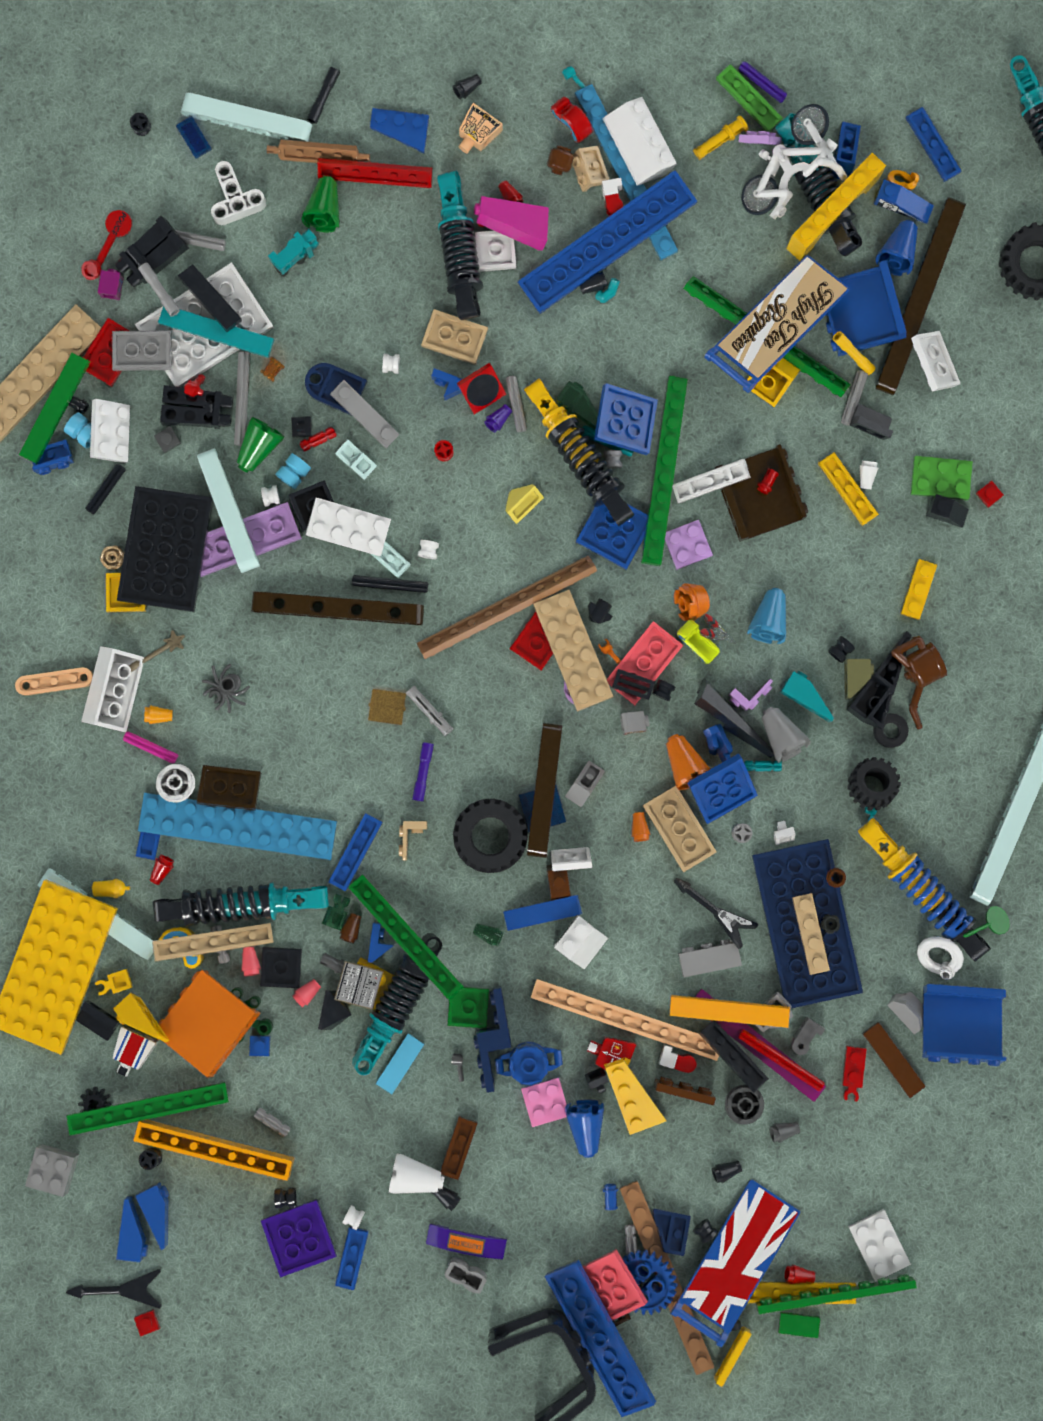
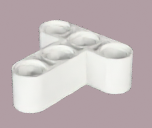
[211,161,266,225]

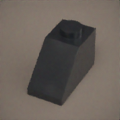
[926,494,969,528]

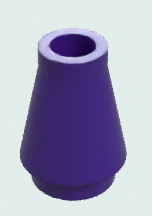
[484,404,512,433]

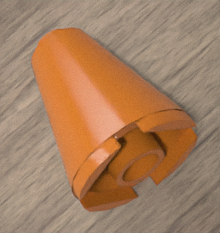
[666,734,711,790]

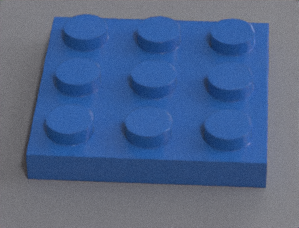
[594,383,658,455]
[576,504,648,570]
[687,753,758,824]

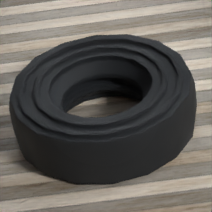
[873,713,909,748]

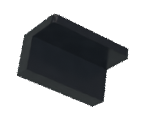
[850,404,893,440]
[76,1000,120,1041]

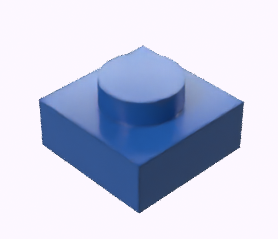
[249,1035,270,1056]

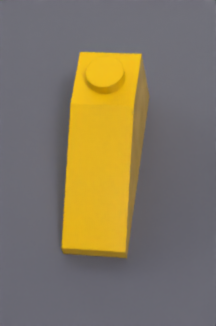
[113,993,169,1042]

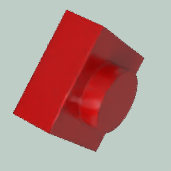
[976,481,1004,508]
[134,1309,160,1337]

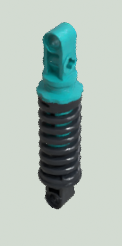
[152,882,329,927]

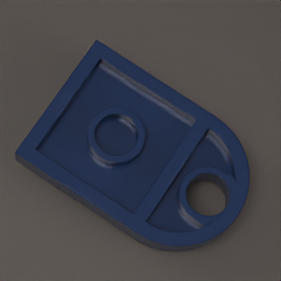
[305,363,368,416]

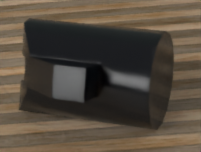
[588,598,613,624]

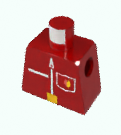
[587,1036,636,1070]

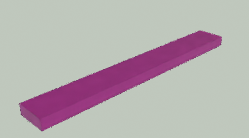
[695,989,826,1102]

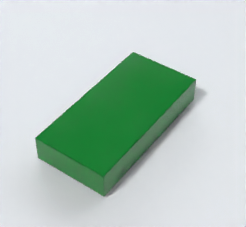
[778,1312,820,1338]

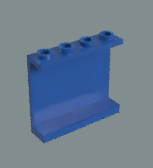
[922,984,1006,1066]

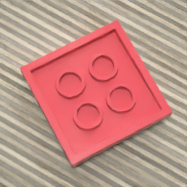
[583,1249,648,1320]

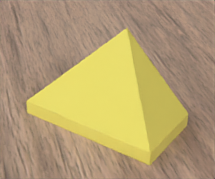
[505,484,544,524]

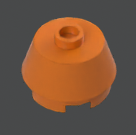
[674,583,710,621]

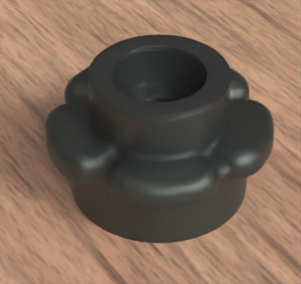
[821,914,840,934]

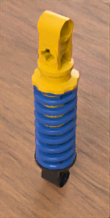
[858,818,991,962]

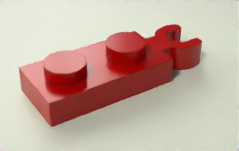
[842,1046,867,1102]

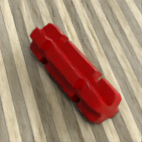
[299,427,336,452]

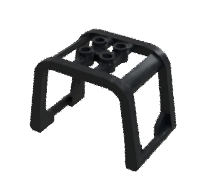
[488,1308,596,1421]

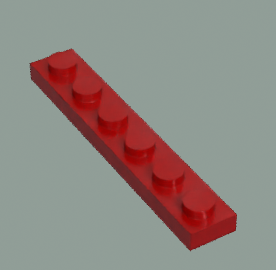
[317,158,433,188]

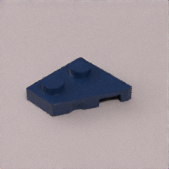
[652,1209,691,1256]

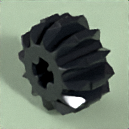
[78,1086,113,1112]

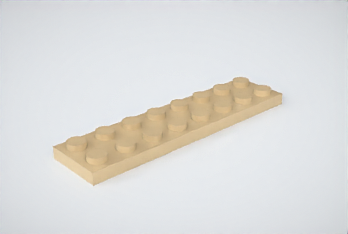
[0,304,101,442]

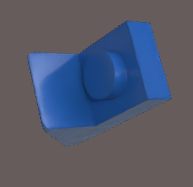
[431,368,462,400]
[368,922,394,963]

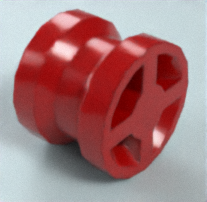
[434,440,454,462]

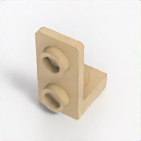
[399,821,428,861]

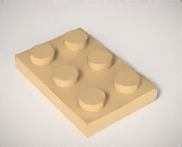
[421,309,488,365]

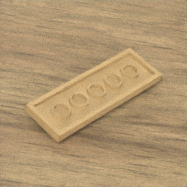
[533,590,613,712]

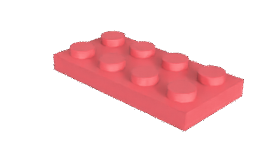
[606,621,683,706]

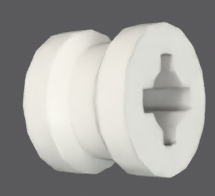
[382,353,400,374]
[261,485,280,507]
[418,540,439,559]
[342,1205,365,1230]

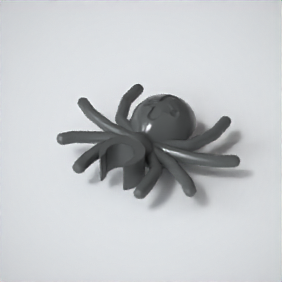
[202,664,250,713]

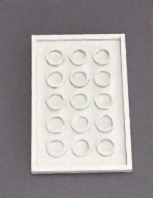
[135,262,274,387]

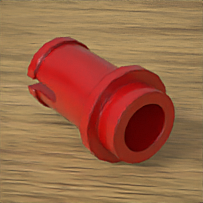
[757,468,779,495]

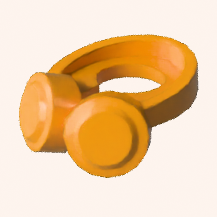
[887,170,919,191]

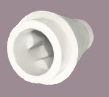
[859,461,879,489]

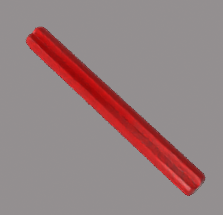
[738,1029,825,1091]

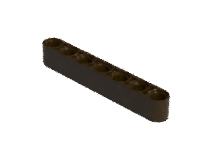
[527,723,562,858]

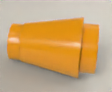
[144,705,172,724]

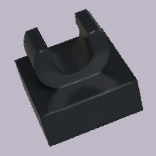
[291,416,312,438]
[585,1068,609,1094]

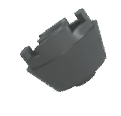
[725,1085,764,1125]

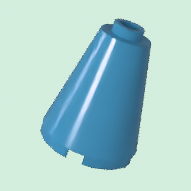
[747,588,786,644]

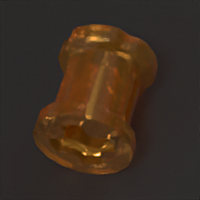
[260,357,285,383]

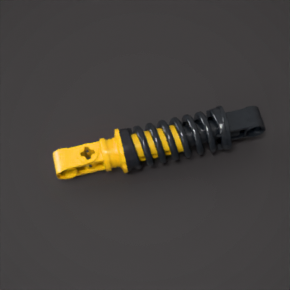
[524,378,635,526]

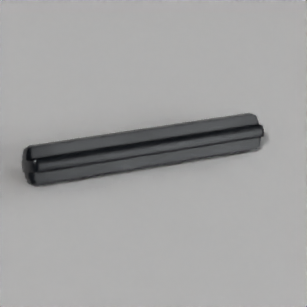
[352,575,428,593]

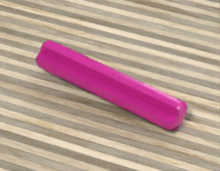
[123,731,178,764]

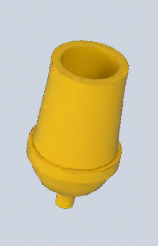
[92,879,130,898]

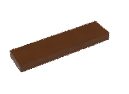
[862,1022,926,1098]

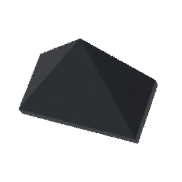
[318,990,352,1030]

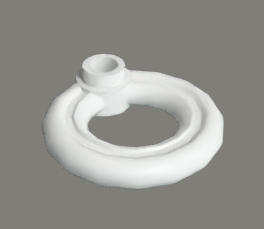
[917,937,964,980]

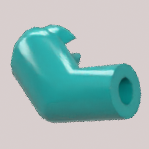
[595,278,620,303]

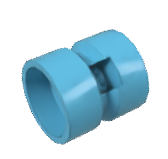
[64,412,91,449]
[275,453,312,490]

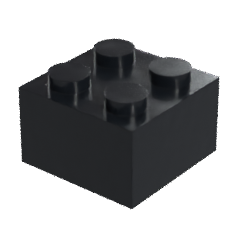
[288,480,334,533]

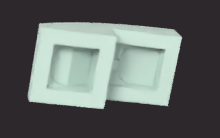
[334,439,377,480]

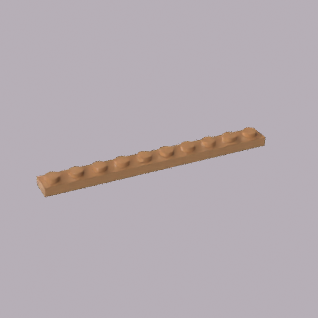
[417,556,597,659]
[619,1181,715,1375]

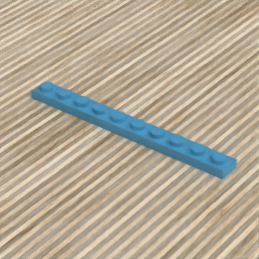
[575,84,678,261]

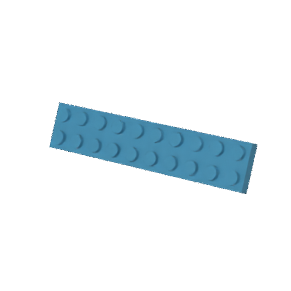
[138,793,337,860]

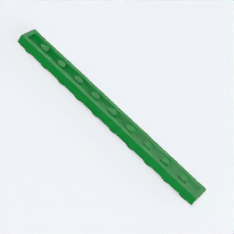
[683,276,851,397]
[641,375,688,567]

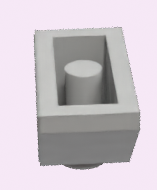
[620,711,649,735]
[565,761,605,807]

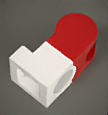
[602,178,623,216]
[658,1044,697,1073]

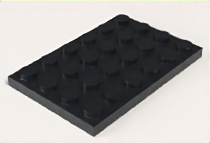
[117,486,213,613]

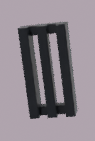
[612,669,655,700]

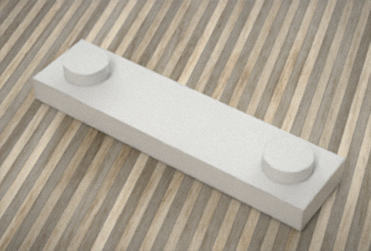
[673,459,751,503]

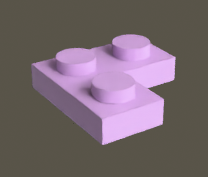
[739,131,782,145]

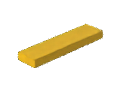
[818,452,879,526]

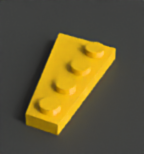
[604,1058,666,1135]

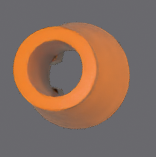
[631,812,651,842]

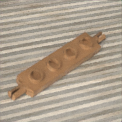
[267,140,370,163]

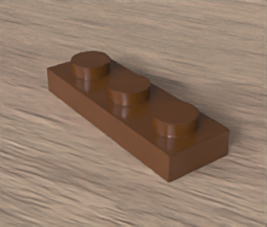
[440,1116,478,1180]

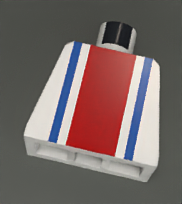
[113,1026,158,1076]

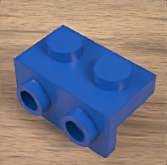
[32,439,74,475]

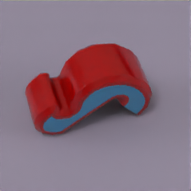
[551,96,593,143]

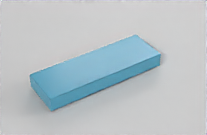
[376,1033,424,1094]

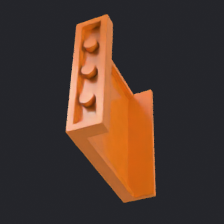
[158,970,261,1077]

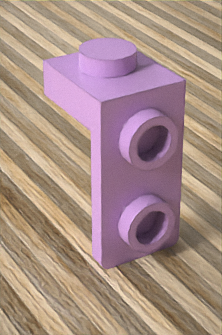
[728,679,773,711]

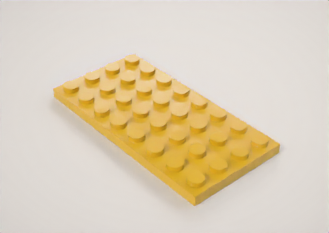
[0,879,118,1055]

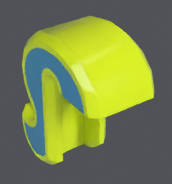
[677,620,720,664]

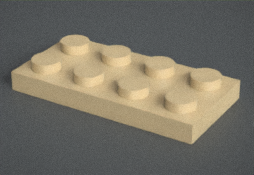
[642,785,717,872]

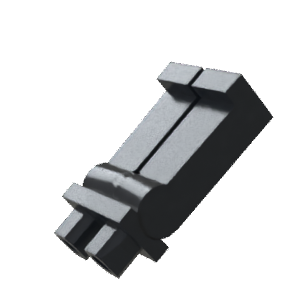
[115,216,189,288]
[160,385,233,429]

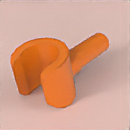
[598,639,621,664]

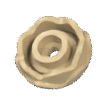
[100,545,124,570]

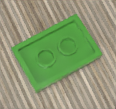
[911,456,973,500]

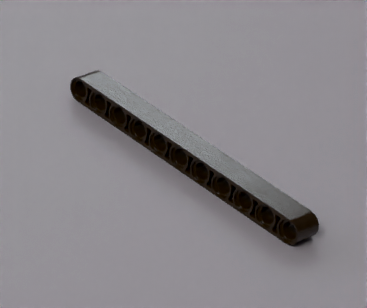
[875,197,966,396]

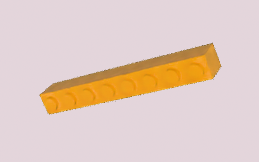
[133,1119,295,1181]

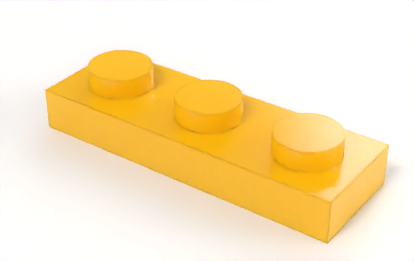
[900,559,937,620]

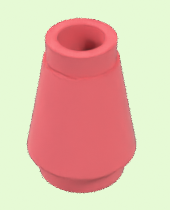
[241,947,261,976]
[292,979,321,1008]

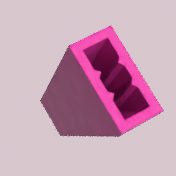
[474,196,549,251]

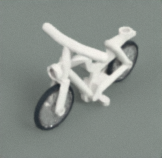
[741,104,847,219]

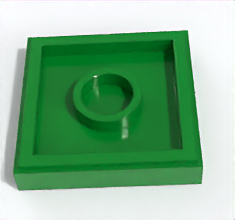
[447,987,489,1028]

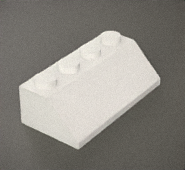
[603,97,677,186]
[81,646,145,732]

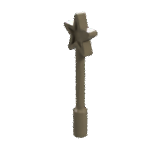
[128,630,185,672]

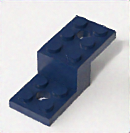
[473,986,511,1093]

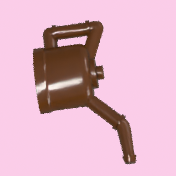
[891,636,947,730]

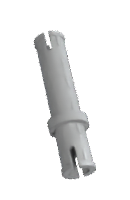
[406,686,454,737]

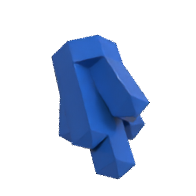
[703,724,733,762]

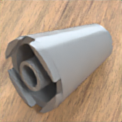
[762,707,811,763]

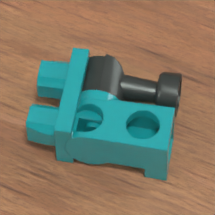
[268,228,319,278]

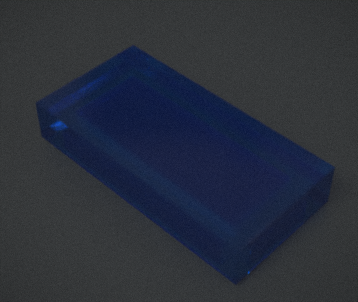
[176,116,212,159]

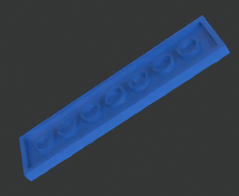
[545,1260,657,1417]

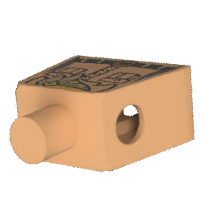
[459,103,503,154]

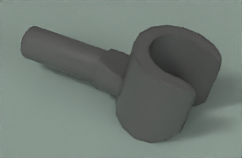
[451,1053,464,1082]

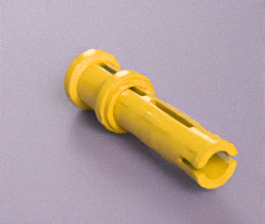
[693,115,748,160]

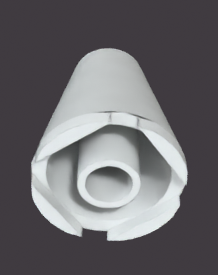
[389,1153,445,1194]

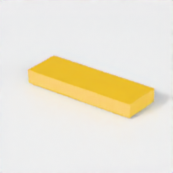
[714,1326,751,1387]

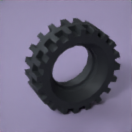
[999,222,1043,300]
[453,798,528,873]

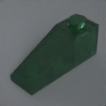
[556,381,598,430]

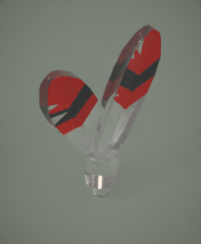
[699,614,736,644]

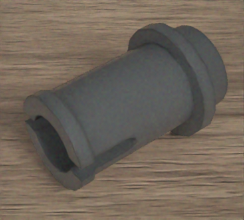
[320,952,344,974]

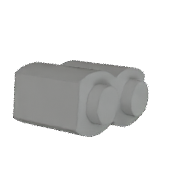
[445,1257,487,1293]

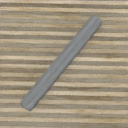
[234,351,250,446]

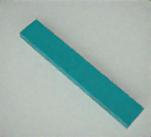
[158,306,275,358]

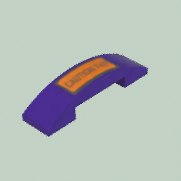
[426,1224,507,1259]

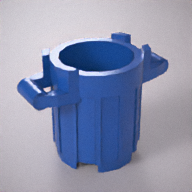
[495,1041,563,1086]

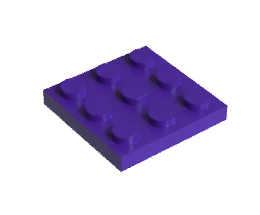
[261,1199,337,1278]

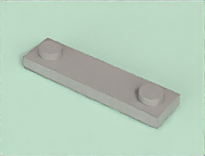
[330,380,400,449]

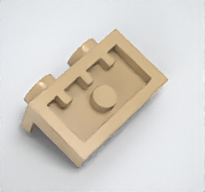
[572,146,610,192]

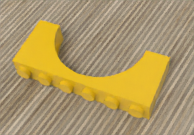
[786,153,886,261]

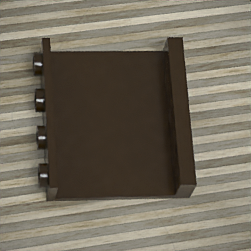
[714,444,808,542]

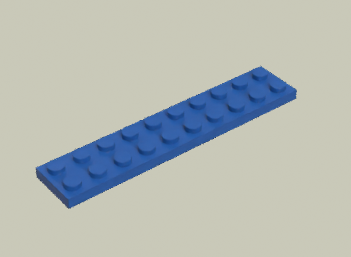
[518,170,697,314]

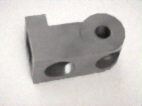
[791,1017,825,1055]

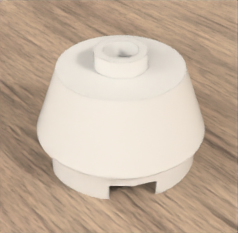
[156,764,195,803]

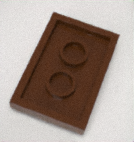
[653,1076,716,1106]

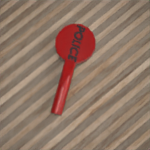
[95,210,132,266]

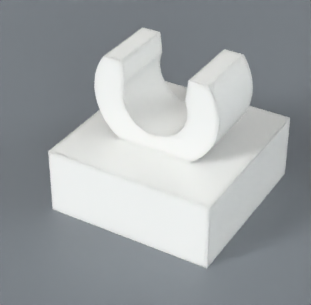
[774,821,795,845]

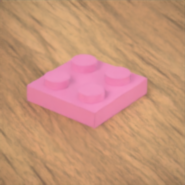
[521,1077,567,1127]

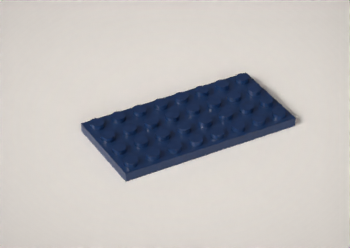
[751,839,863,1008]

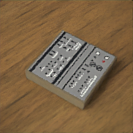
[334,961,384,1010]

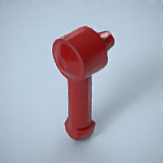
[184,374,205,397]

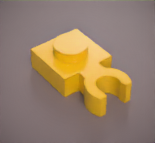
[95,969,133,995]

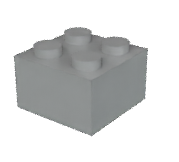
[25,1144,79,1197]

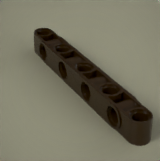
[251,592,424,625]

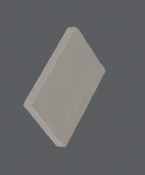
[112,331,171,371]

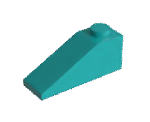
[780,671,834,723]

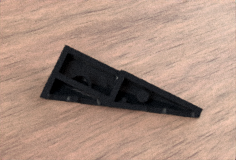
[846,631,912,729]
[694,678,774,758]

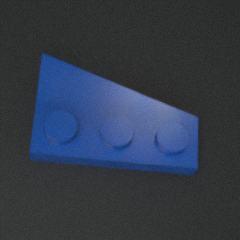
[370,108,429,154]

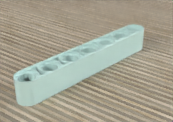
[181,93,312,142]
[197,448,260,573]
[37,868,157,960]

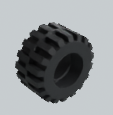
[847,757,901,811]

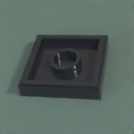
[260,947,302,989]

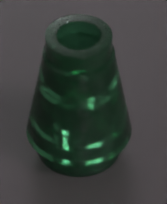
[473,923,504,946]

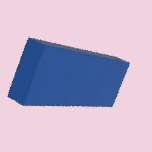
[335,1226,369,1290]

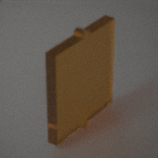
[368,689,406,725]

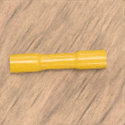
[833,331,876,375]

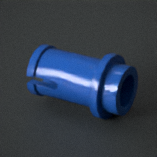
[602,1184,618,1210]

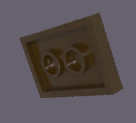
[197,765,262,811]

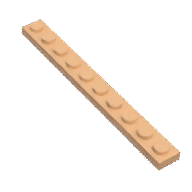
[530,979,719,1061]

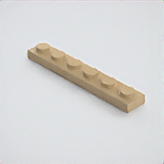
[152,923,273,962]

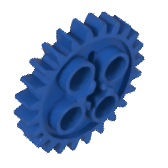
[622,1250,677,1315]

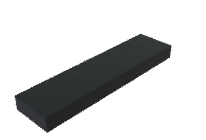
[178,264,242,332]
[699,1020,769,1093]

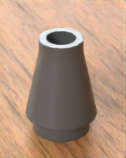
[769,1122,800,1143]

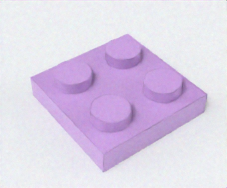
[665,520,713,570]

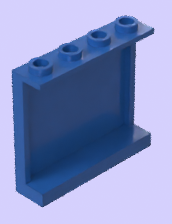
[826,260,906,357]

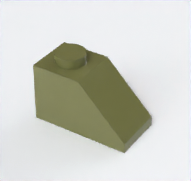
[844,659,874,699]

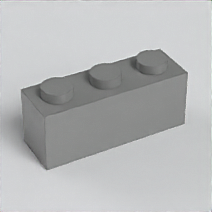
[678,939,742,977]

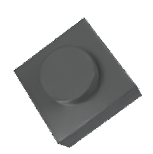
[154,426,181,453]

